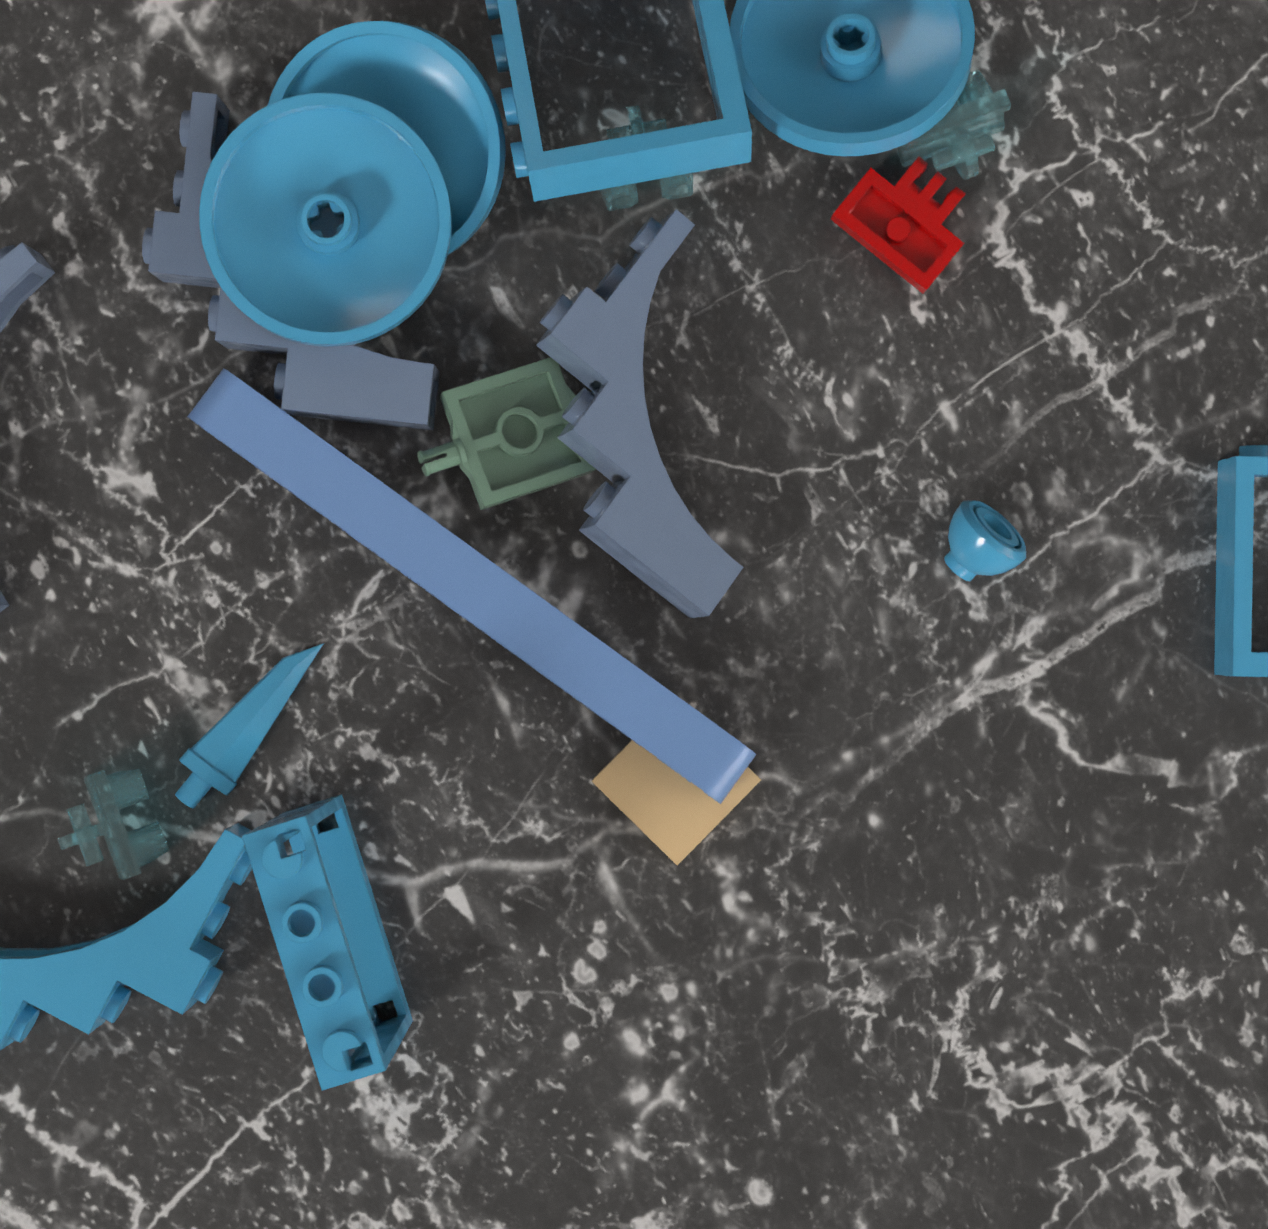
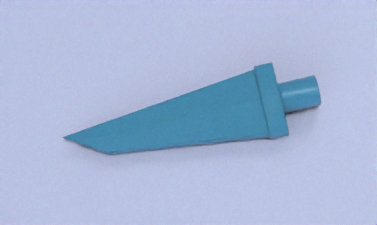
[175,643,324,809]

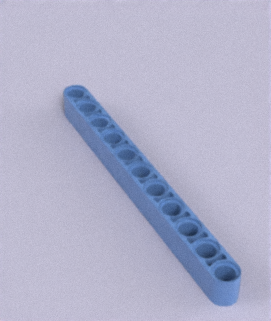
[187,368,756,804]

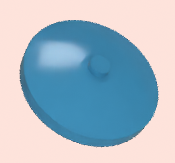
[729,0,975,156]
[268,21,506,255]
[199,93,452,346]

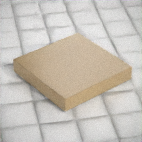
[591,740,761,865]

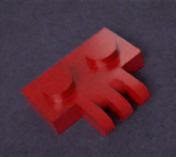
[831,156,966,294]

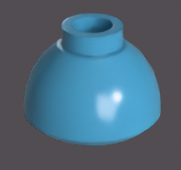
[944,500,1026,581]

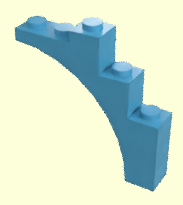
[0,823,252,1050]

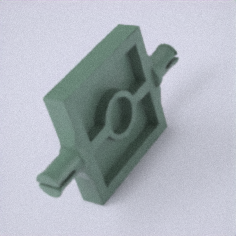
[417,357,596,510]

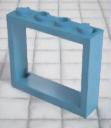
[485,0,752,202]
[1214,445,1268,677]
[242,794,413,1091]

